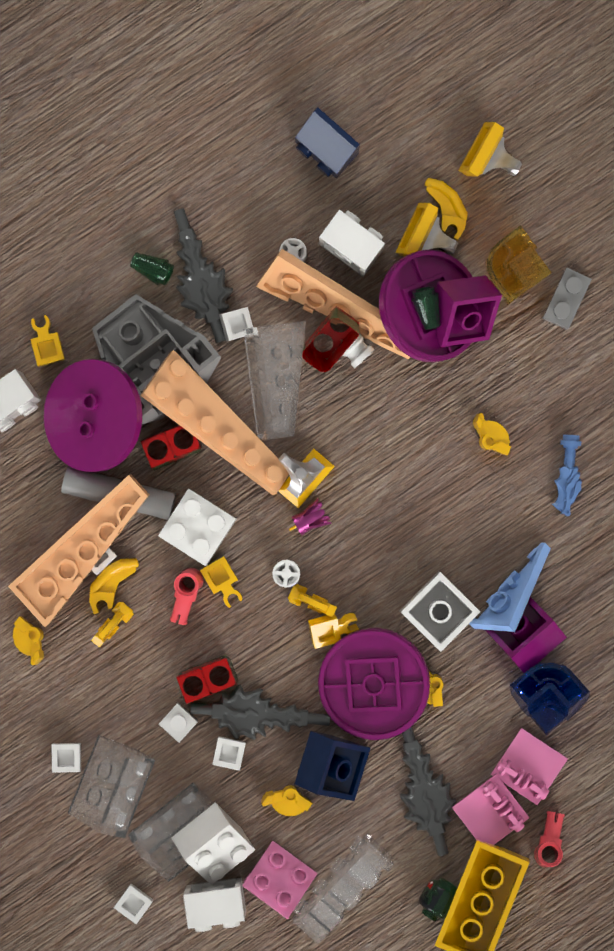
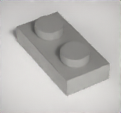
[542,268,592,330]

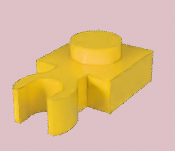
[30,315,65,367]
[200,556,243,608]
[308,613,359,649]

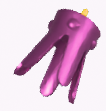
[289,498,332,535]

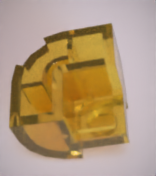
[486,225,552,305]

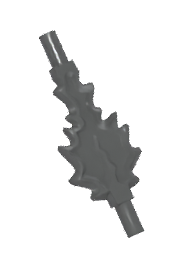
[174,208,233,343]
[191,685,330,740]
[400,726,457,856]

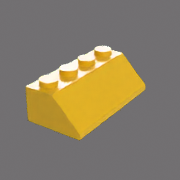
[434,840,530,951]

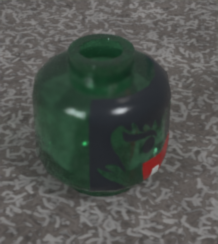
[419,877,457,922]

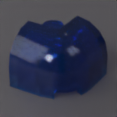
[510,662,590,736]

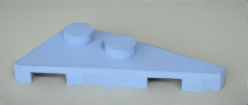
[469,542,551,632]

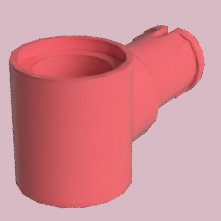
[170,568,204,625]
[534,811,565,867]

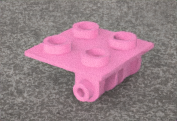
[491,728,568,805]
[452,774,529,845]
[242,841,318,919]

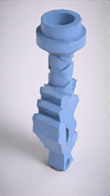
[552,434,582,517]

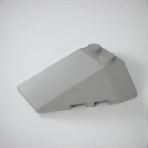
[92,294,221,424]

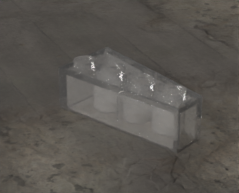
[243,321,306,440]
[293,834,394,944]

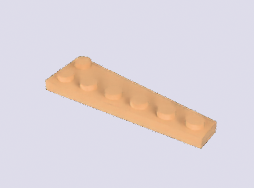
[256,249,410,359]
[140,350,289,495]
[8,474,149,627]

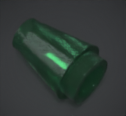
[130,252,174,285]
[411,286,441,330]

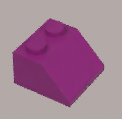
[432,275,502,347]
[485,597,567,674]

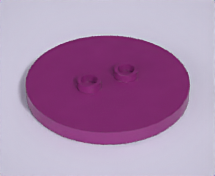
[379,250,472,362]
[44,359,142,472]
[318,628,430,740]

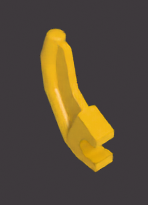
[425,178,468,241]
[89,558,139,614]

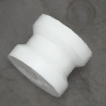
[279,238,307,262]
[342,334,375,369]
[272,559,300,588]

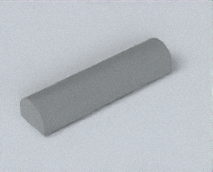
[61,466,176,520]

